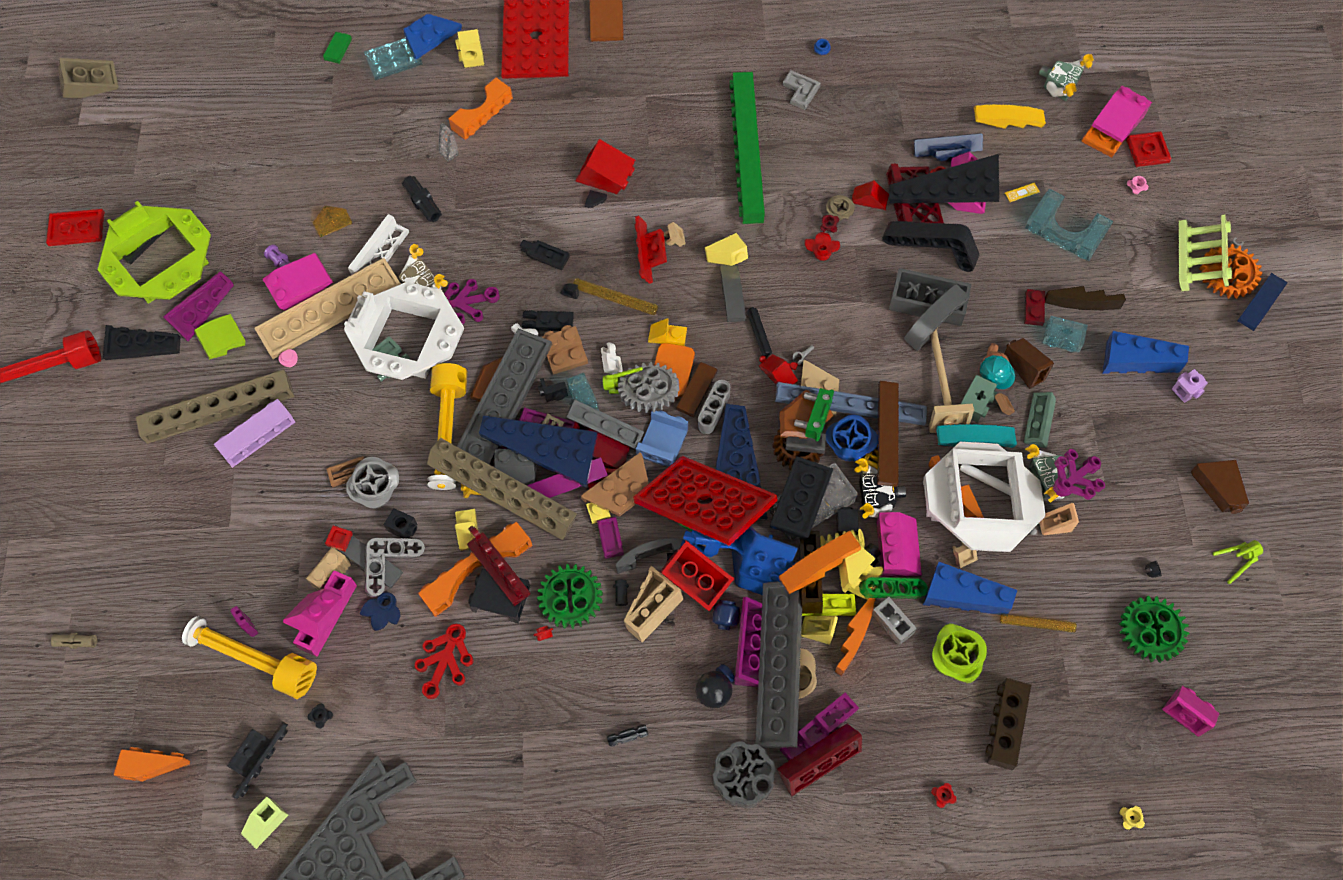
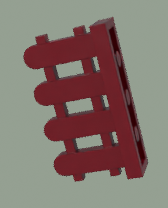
[467,526,531,606]

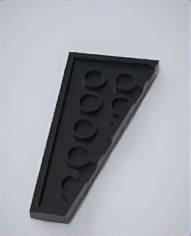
[889,154,1000,204]

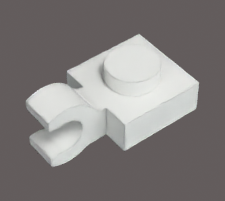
[601,342,623,374]

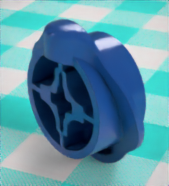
[825,415,878,461]

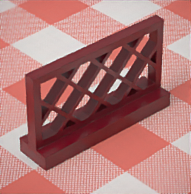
[886,163,944,223]

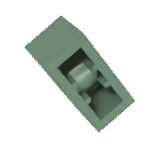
[961,375,997,423]

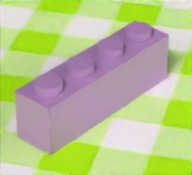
[214,399,295,468]

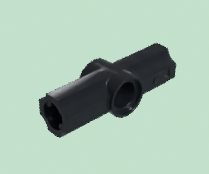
[402,175,442,222]

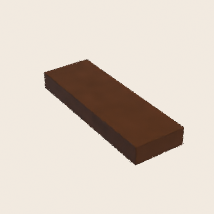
[676,362,717,417]

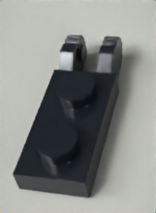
[521,310,574,331]

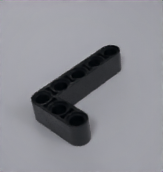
[882,221,980,272]

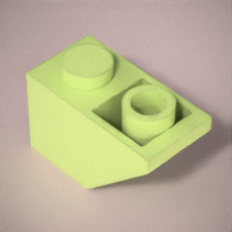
[241,797,288,849]

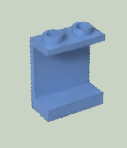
[636,410,688,467]

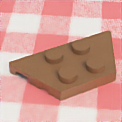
[581,452,649,517]

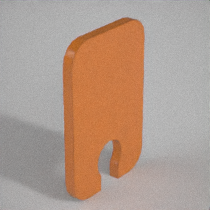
[654,343,695,397]

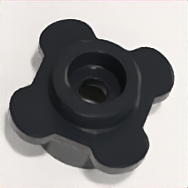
[308,703,333,729]

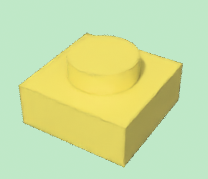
[586,503,611,524]

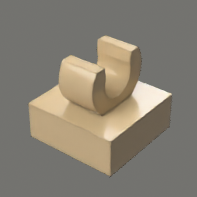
[664,222,686,246]
[953,542,978,568]

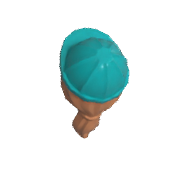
[980,343,1015,389]

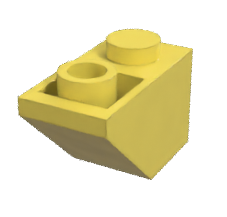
[838,547,875,593]

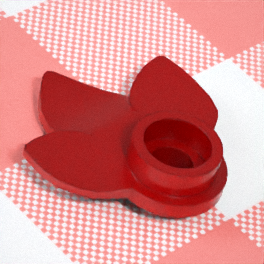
[804,232,840,261]

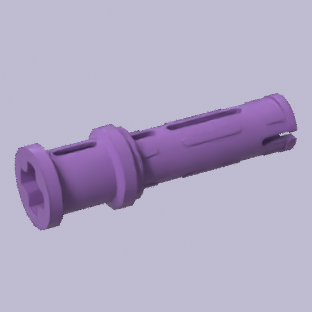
[264,245,291,268]

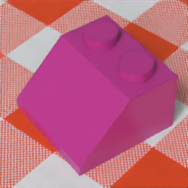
[283,589,342,639]
[1162,686,1219,737]

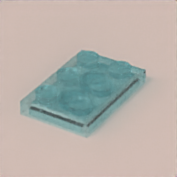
[364,38,422,80]

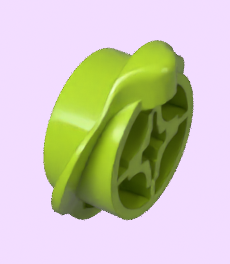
[932,623,987,683]

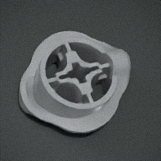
[346,457,399,509]

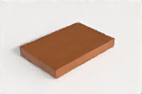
[590,0,624,42]

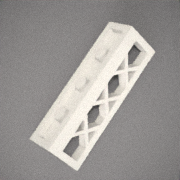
[348,214,409,275]

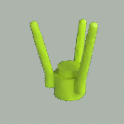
[603,367,643,394]
[1212,540,1263,584]

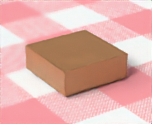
[994,393,1015,415]

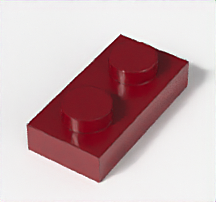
[1024,289,1045,326]

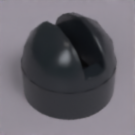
[1145,560,1162,578]

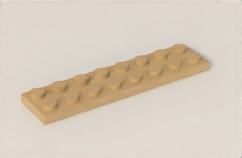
[255,258,401,359]

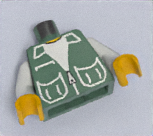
[1039,54,1094,101]
[1025,444,1080,502]

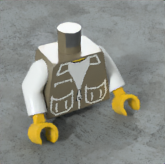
[399,244,448,290]

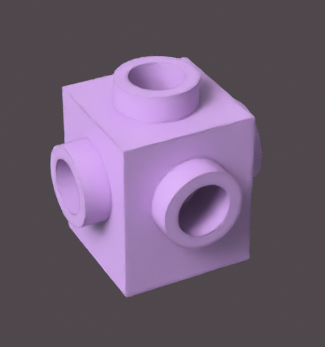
[1172,369,1208,403]

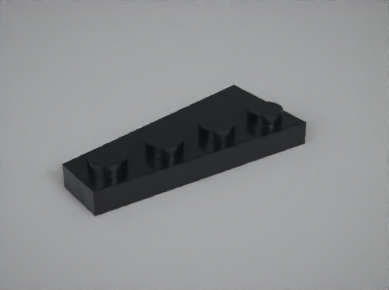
[103,325,181,360]

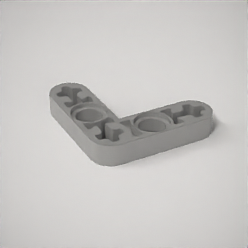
[365,538,425,597]

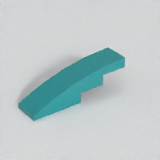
[936,425,1017,448]

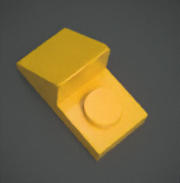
[648,318,687,346]

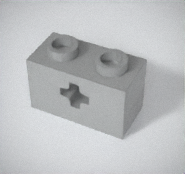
[872,597,917,646]

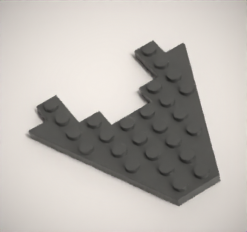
[277,756,465,880]

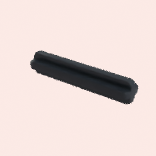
[747,307,772,357]

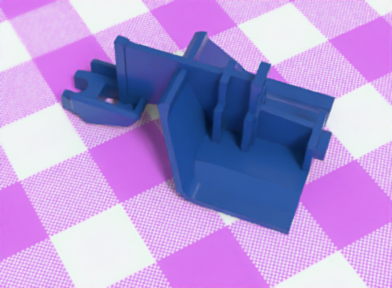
[680,526,798,595]

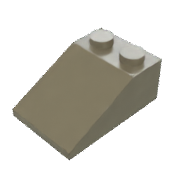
[58,58,118,98]

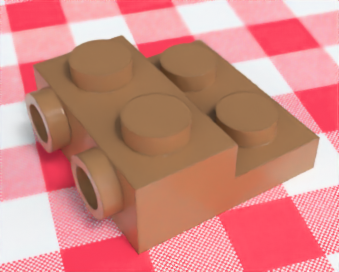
[542,325,588,375]

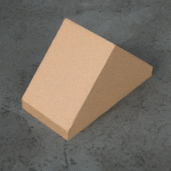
[1039,503,1079,535]

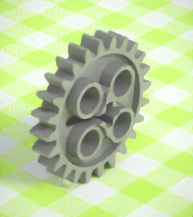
[618,362,679,413]

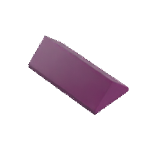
[734,597,762,687]

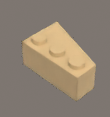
[624,566,683,642]

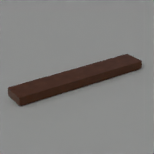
[877,381,899,487]

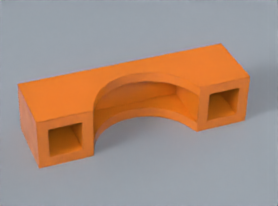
[449,77,513,140]

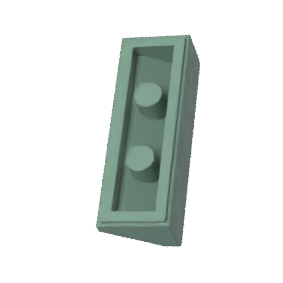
[1024,392,1056,448]

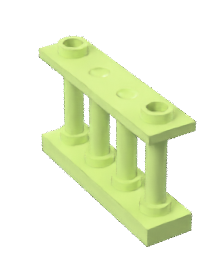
[1179,215,1232,291]

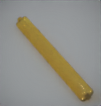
[573,278,658,315]

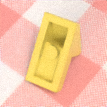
[455,509,478,551]

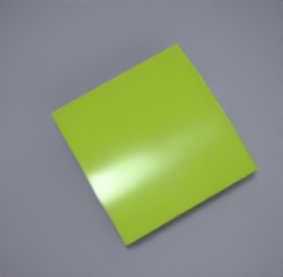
[195,314,246,359]

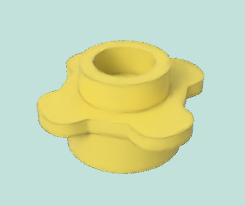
[1120,806,1145,830]

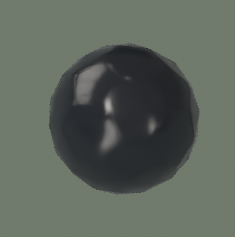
[695,671,733,709]

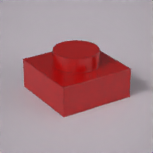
[325,525,353,552]

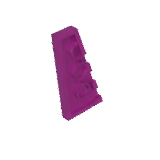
[163,271,234,342]

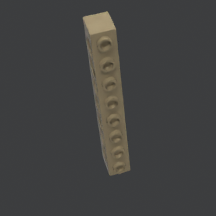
[136,370,295,444]
[427,438,577,540]

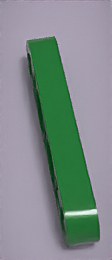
[859,577,928,599]

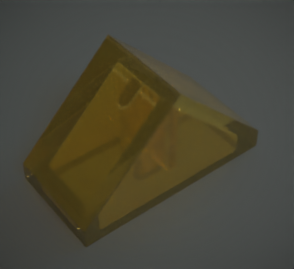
[313,206,353,237]

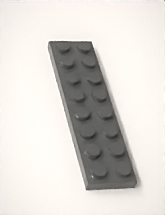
[457,328,553,465]
[756,581,802,748]

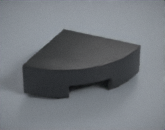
[585,190,607,208]
[560,283,579,299]

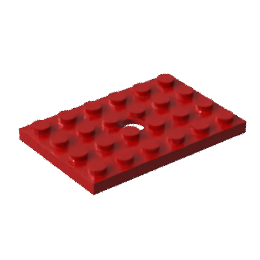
[501,0,569,79]
[633,456,777,546]

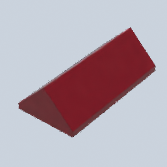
[777,724,862,797]

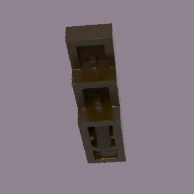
[1045,286,1126,311]

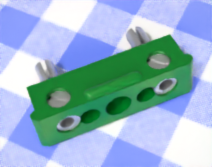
[794,388,834,441]

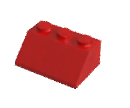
[660,541,734,611]

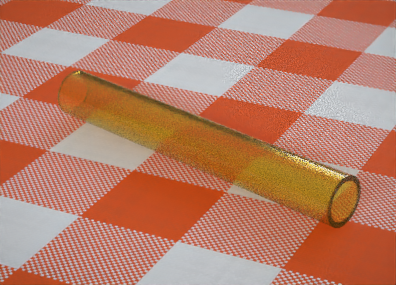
[1000,613,1077,633]

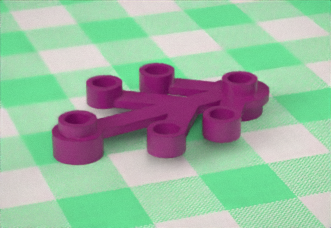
[444,279,500,325]
[1053,449,1105,500]

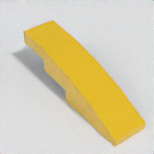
[974,105,1046,129]

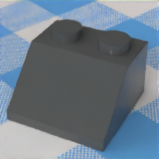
[495,449,536,485]

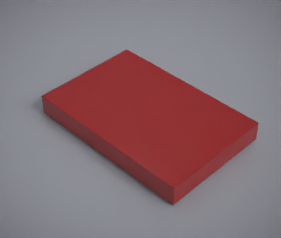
[46,209,105,246]

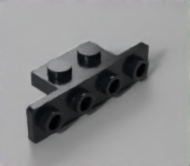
[227,722,288,799]

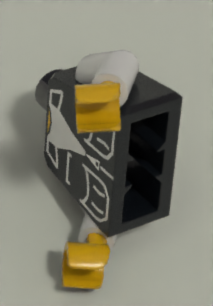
[855,458,906,519]

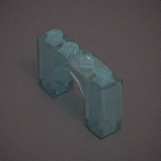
[1025,189,1113,261]

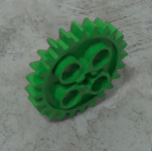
[537,564,603,629]
[1119,596,1189,663]

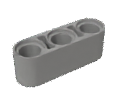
[698,380,730,434]

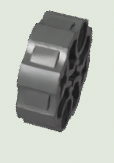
[713,741,776,809]

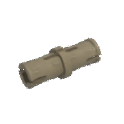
[51,633,97,649]

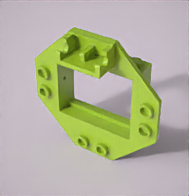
[97,201,211,304]

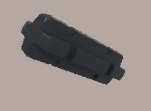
[607,724,648,747]

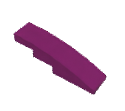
[527,457,608,498]
[780,693,859,761]

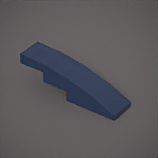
[1238,273,1288,331]

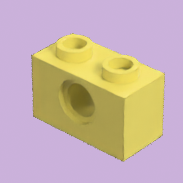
[456,29,484,68]

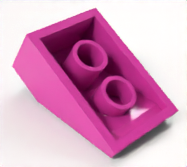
[1092,86,1152,143]
[263,253,333,311]

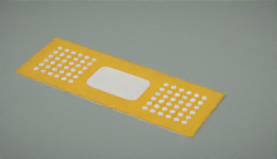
[1005,183,1040,202]

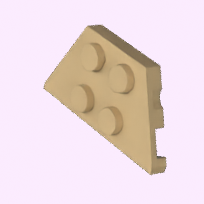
[801,360,839,417]

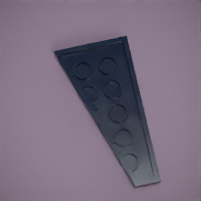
[710,404,768,520]
[479,416,598,488]

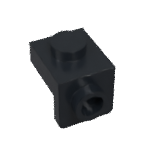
[538,378,568,402]

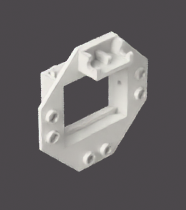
[344,282,464,380]
[923,442,1045,552]

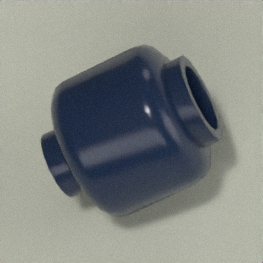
[712,600,740,631]

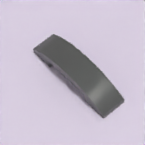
[904,284,970,351]
[616,538,688,574]

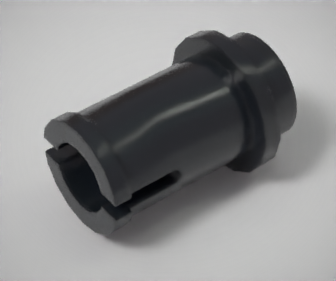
[613,580,629,606]

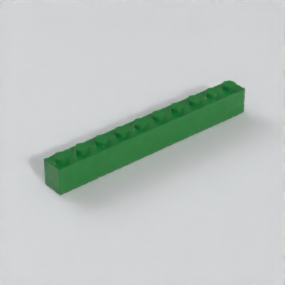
[729,72,765,224]

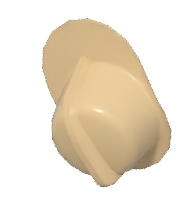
[799,649,817,698]

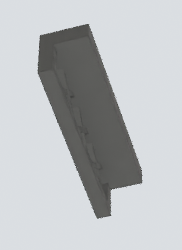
[566,399,644,449]

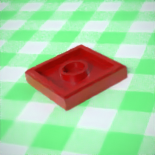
[1126,131,1171,167]

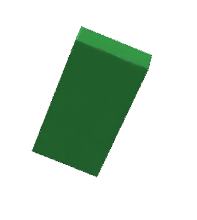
[323,32,352,64]

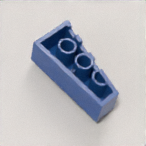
[1103,331,1189,374]
[923,562,1017,616]

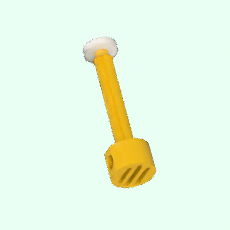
[427,363,468,490]
[182,616,317,699]

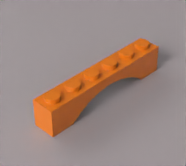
[418,522,533,617]

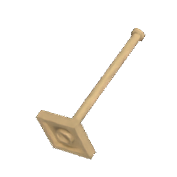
[929,328,974,433]

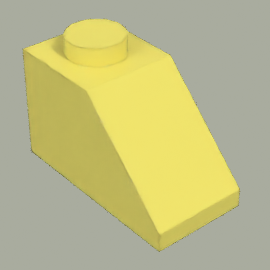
[705,233,748,266]

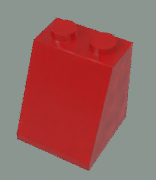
[575,139,635,194]

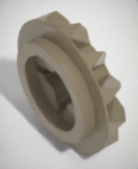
[826,195,855,221]

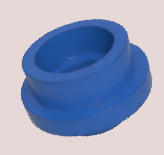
[814,39,831,55]

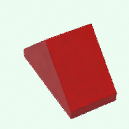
[852,180,889,210]
[759,354,798,385]

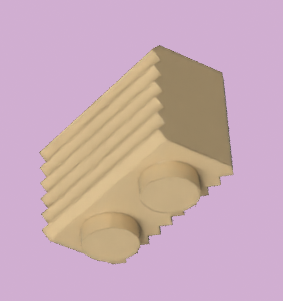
[306,548,351,590]

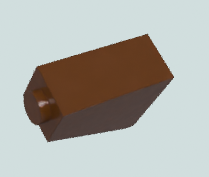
[1004,338,1054,389]
[1191,460,1249,514]

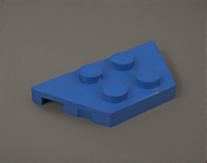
[404,14,462,60]

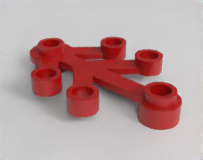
[414,624,474,699]

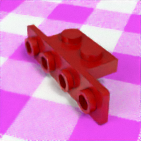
[634,215,667,284]

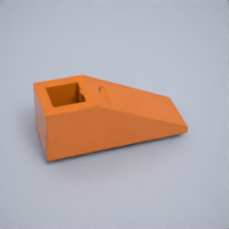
[114,747,190,782]

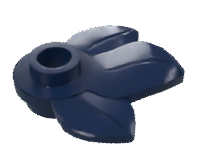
[360,592,400,631]

